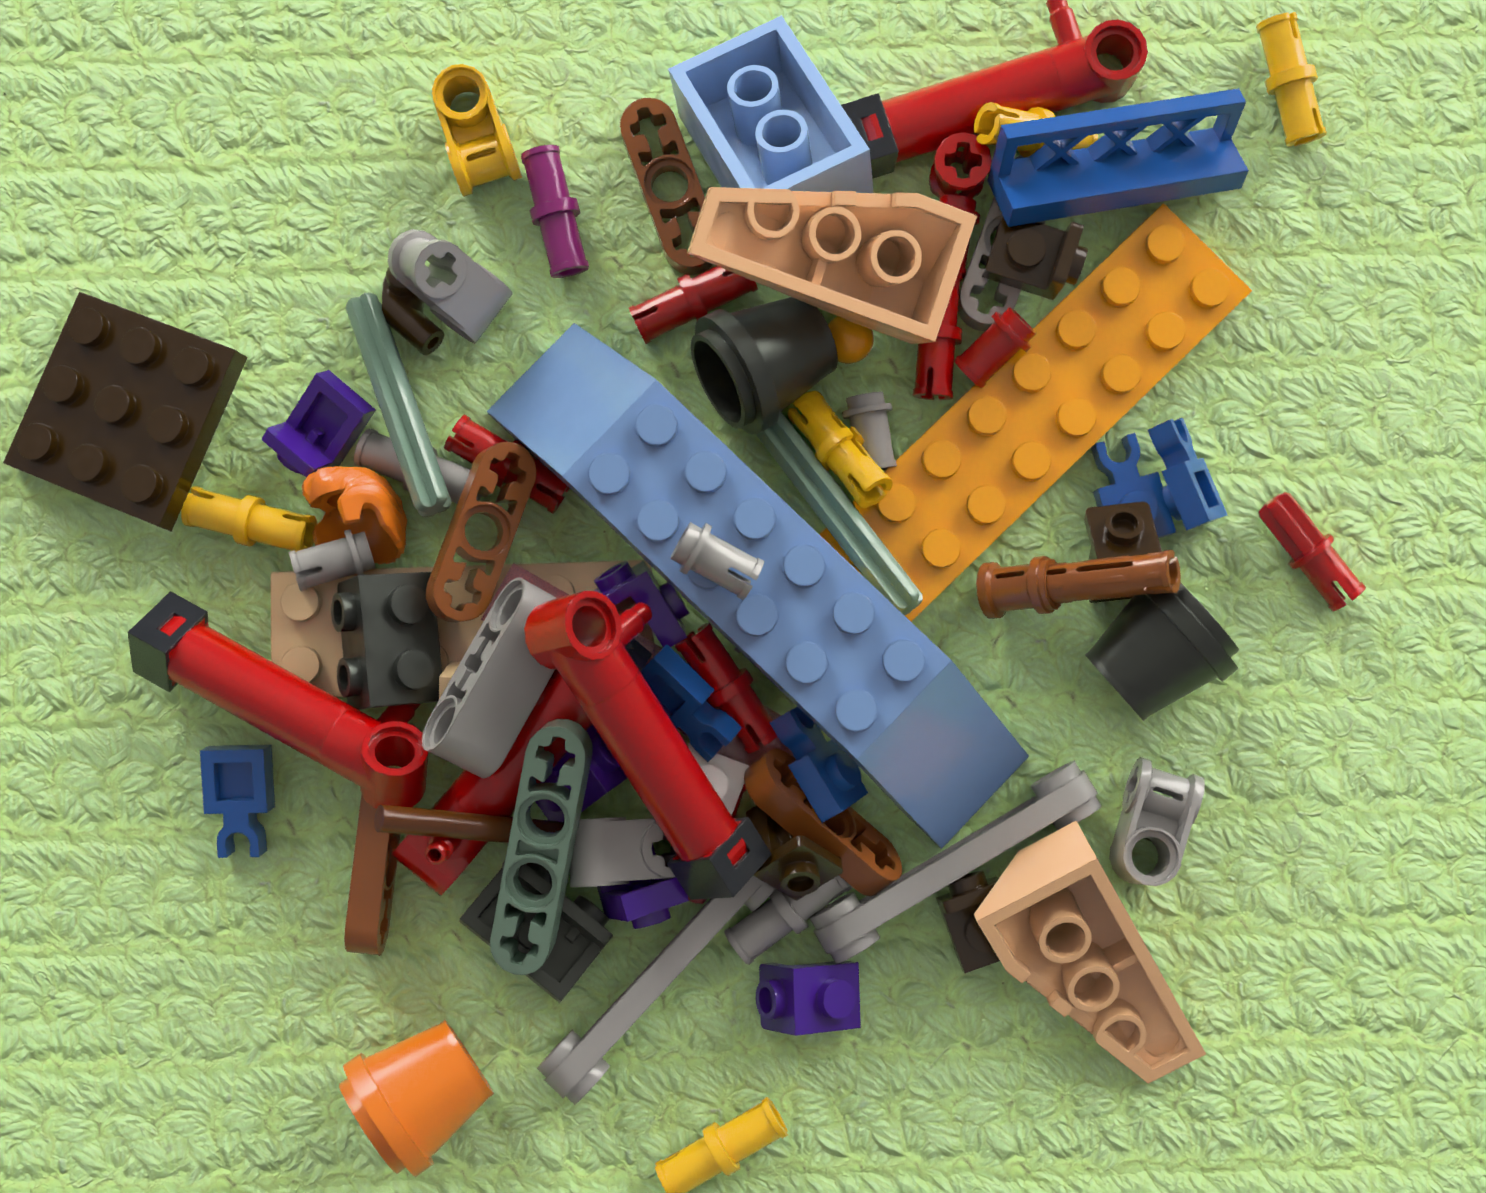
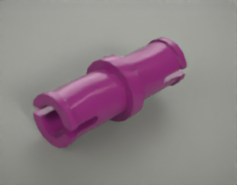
[521,145,589,278]

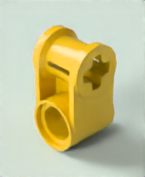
[432,64,522,197]

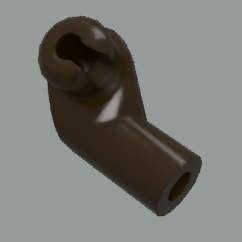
[382,267,445,355]

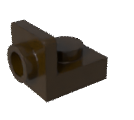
[982,216,1088,300]
[1084,501,1162,603]
[746,805,843,901]
[936,870,1000,973]

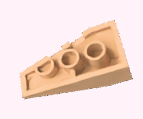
[687,187,977,344]
[974,821,1206,1084]

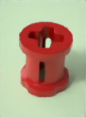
[929,132,992,199]

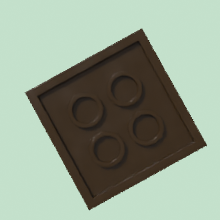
[3,292,248,532]

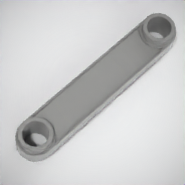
[809,760,1101,964]
[537,876,775,1105]

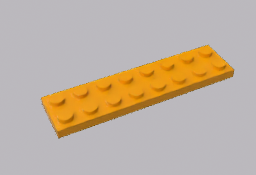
[819,203,1252,622]

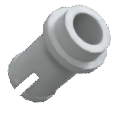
[842,392,897,470]
[670,522,764,600]
[288,529,376,591]

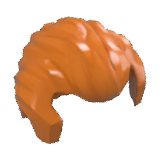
[302,466,407,564]

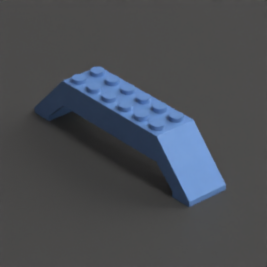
[487,323,1029,849]

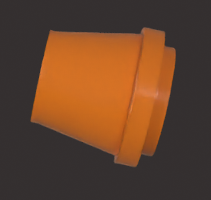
[339,1020,494,1177]

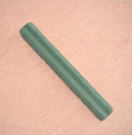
[346,292,451,517]
[756,412,923,615]

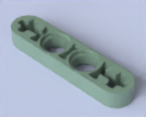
[490,719,592,975]

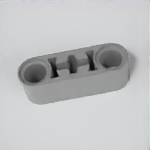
[422,577,557,778]

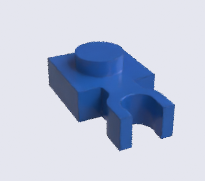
[1148,418,1228,531]
[1091,433,1176,538]
[640,644,742,762]
[770,707,868,823]
[200,744,275,858]

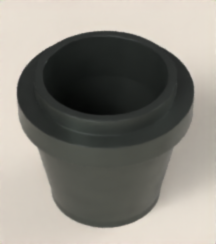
[691,297,838,434]
[1085,582,1239,721]

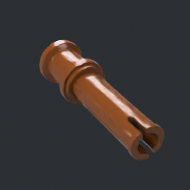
[976,550,1181,619]

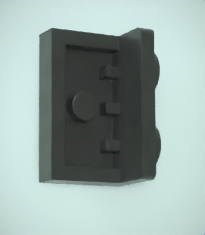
[331,572,442,710]
[459,861,613,1003]

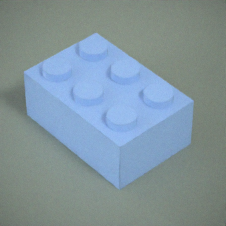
[668,15,874,193]

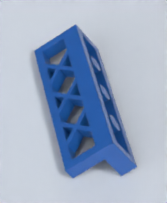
[987,88,1249,227]

